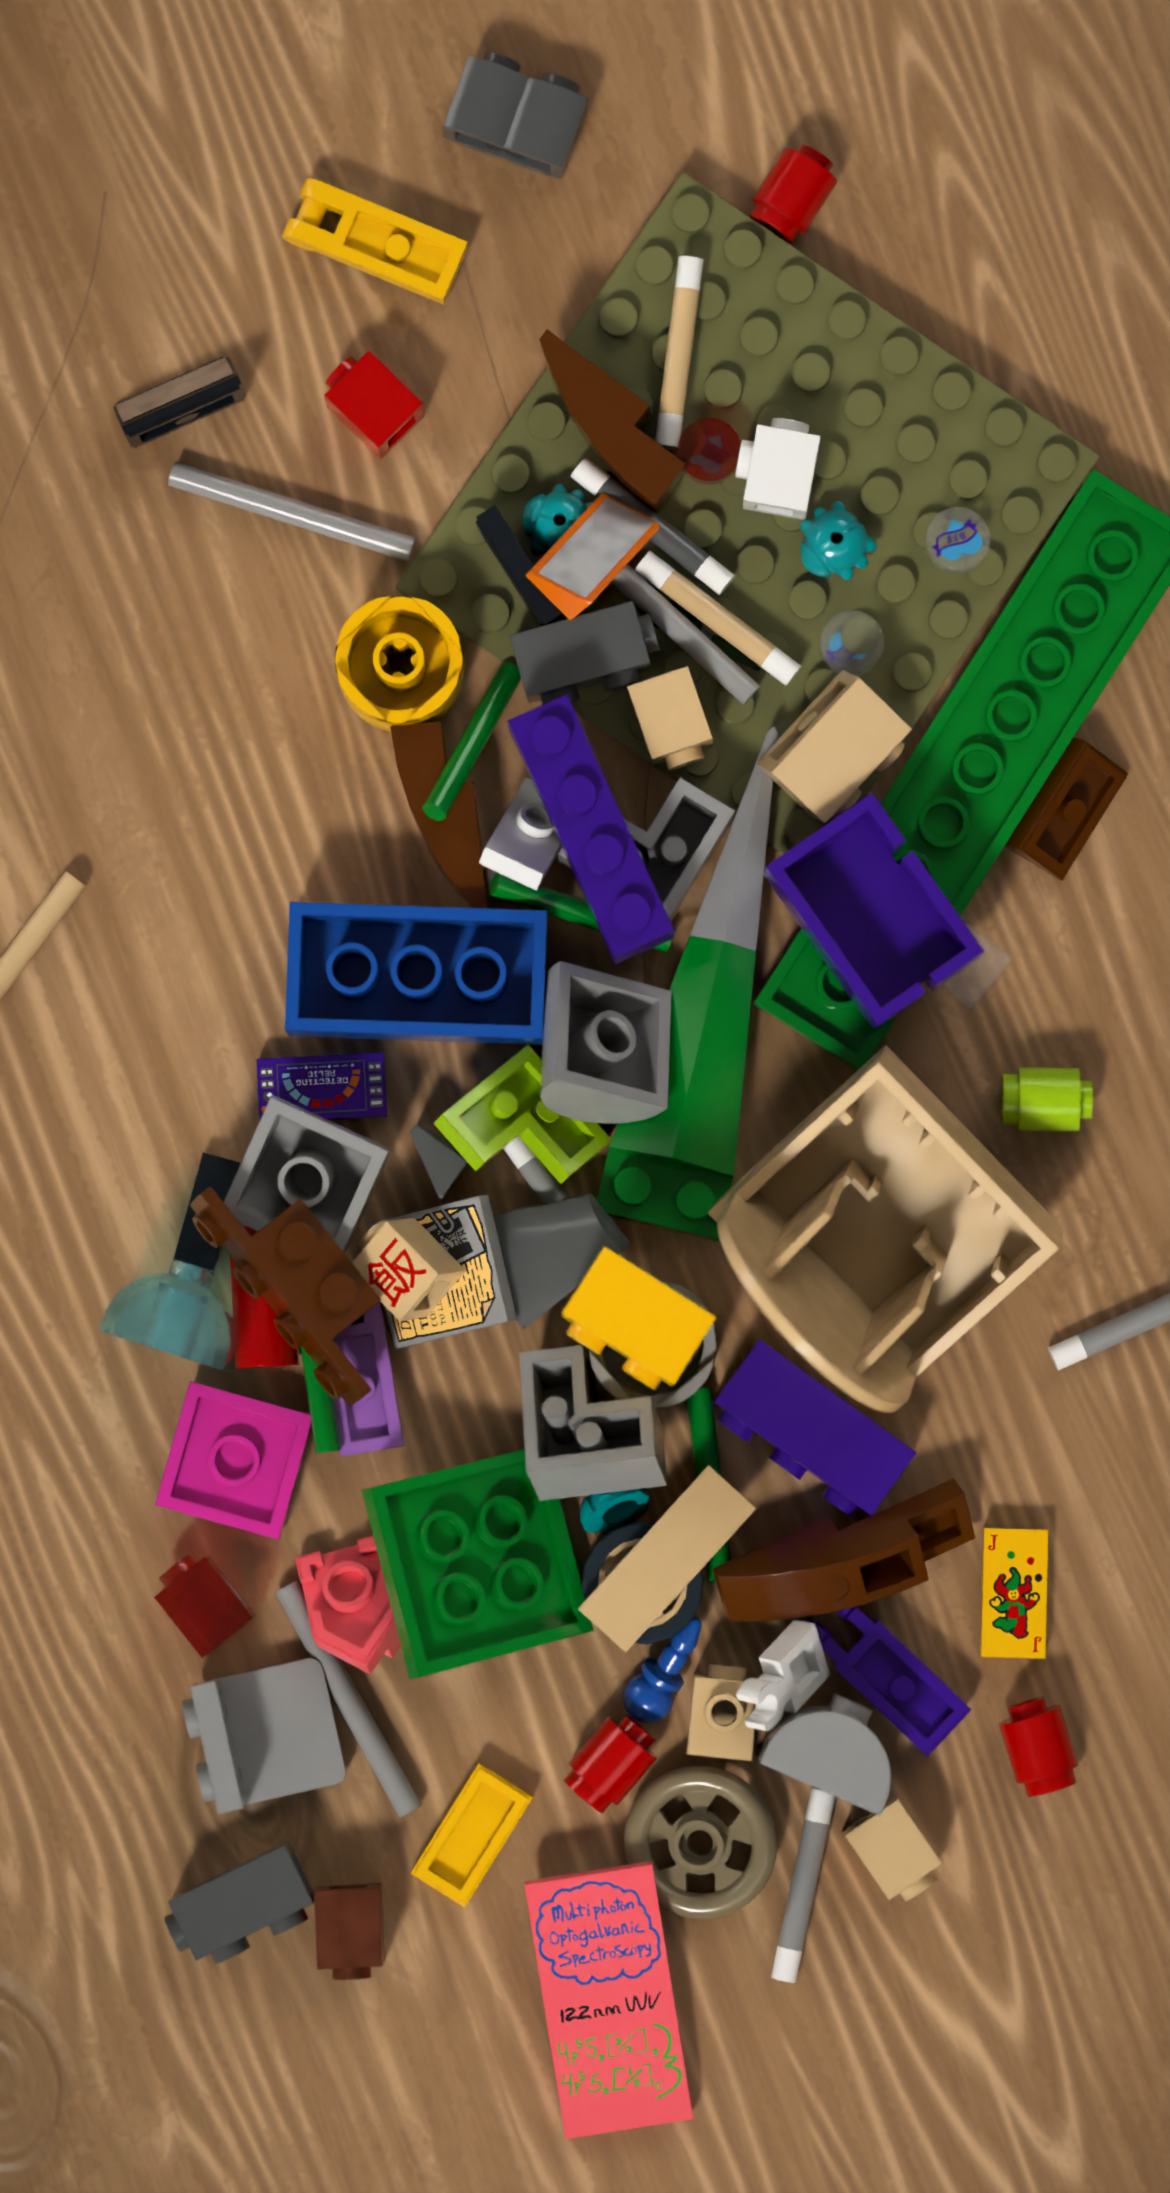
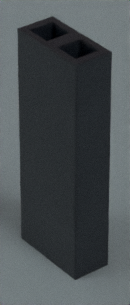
[173,1152,241,1272]

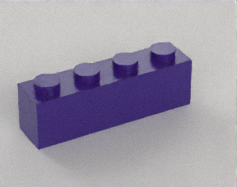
[508,694,674,964]

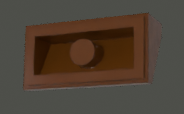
[1005,737,1128,880]

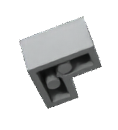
[558,778,735,922]
[519,1345,667,1501]

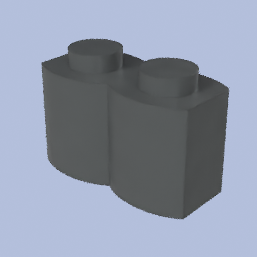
[443,52,588,179]

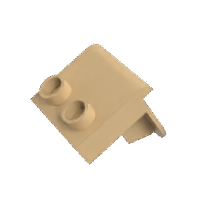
[708,1045,1064,1413]

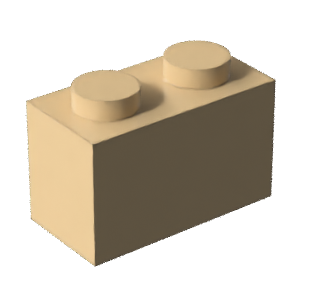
[756,670,912,823]

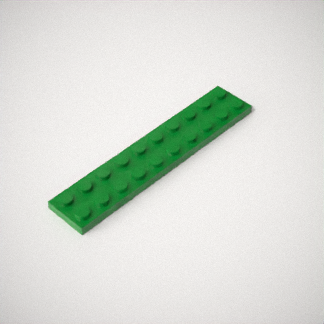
[753,469,1170,1070]

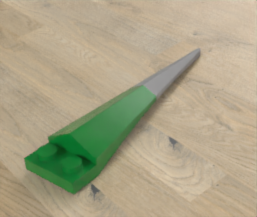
[597,726,778,1242]

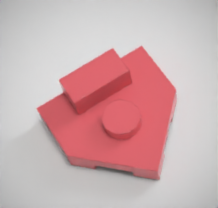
[295,1536,401,1675]

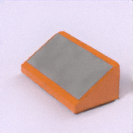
[525,493,661,621]

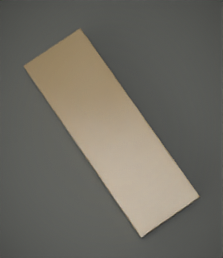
[578,1465,756,1653]

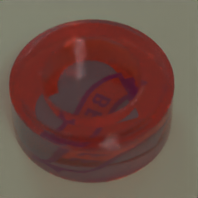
[678,418,741,485]

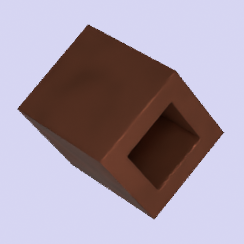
[314,1883,385,1980]

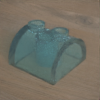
[99,1259,236,1373]

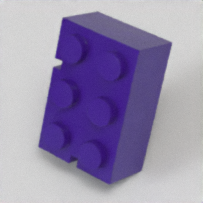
[764,793,984,1032]

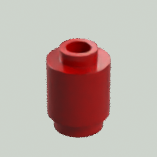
[749,144,837,244]
[999,1697,1078,1797]
[563,1715,657,1813]

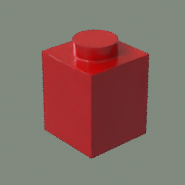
[324,350,425,459]

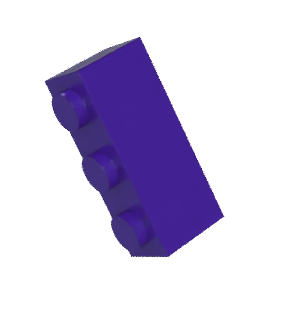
[713,1339,916,1518]

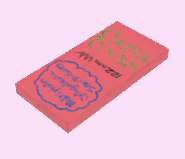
[524,1861,693,2139]

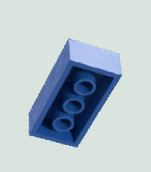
[285,902,548,1045]

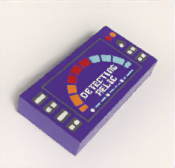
[256,1052,388,1122]

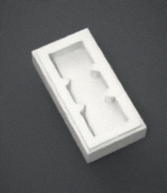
[479,777,561,891]

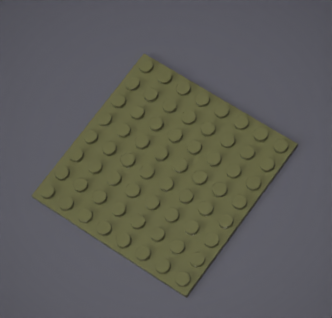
[395,172,1100,854]

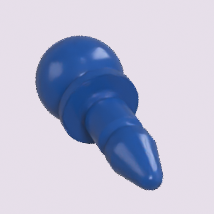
[623,1617,701,1723]

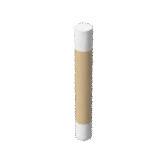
[655,256,704,449]
[635,551,802,686]

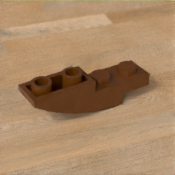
[712,1478,975,1621]

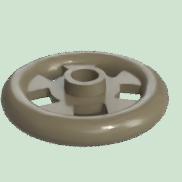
[624,1766,777,1919]

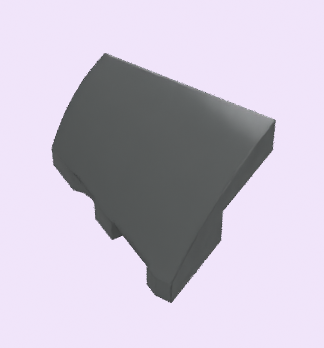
[493,1193,631,1329]

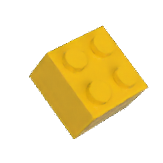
[562,1246,716,1390]

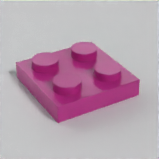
[155,1381,312,1540]

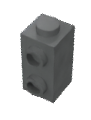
[509,601,660,705]
[164,1840,314,1964]

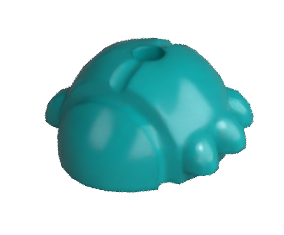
[522,483,592,555]
[800,501,877,580]
[580,1488,650,1533]

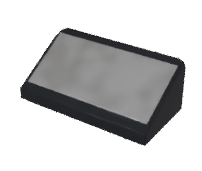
[114,357,246,448]

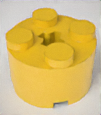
[335,596,465,732]

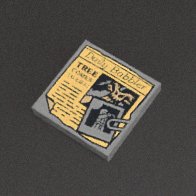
[366,1195,517,1349]

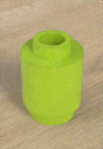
[1001,1067,1093,1131]

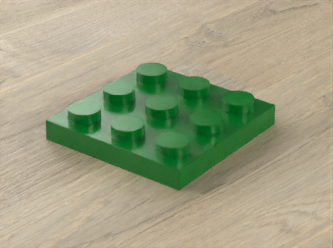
[362,1449,594,1679]

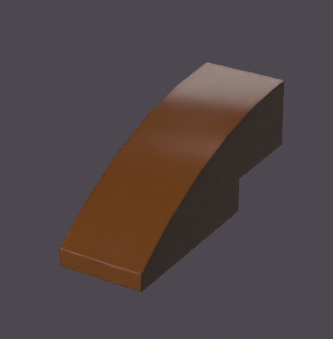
[539,329,686,513]
[390,721,488,908]

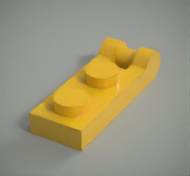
[281,178,468,305]

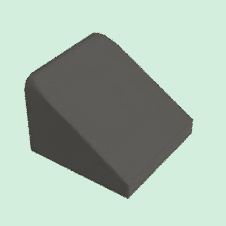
[410,1124,469,1202]

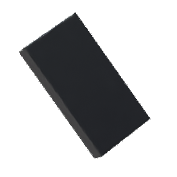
[476,505,566,627]

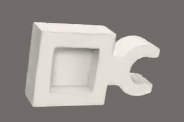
[736,1619,830,1731]

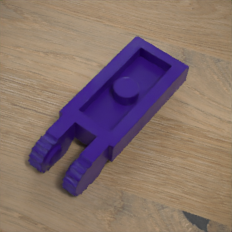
[805,1606,971,1757]

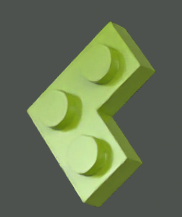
[433,1045,612,1184]

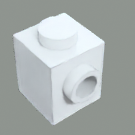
[735,418,820,520]

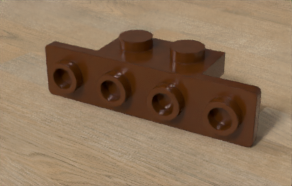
[190,1187,381,1406]

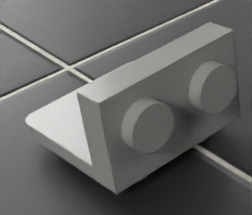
[182,1658,346,1814]

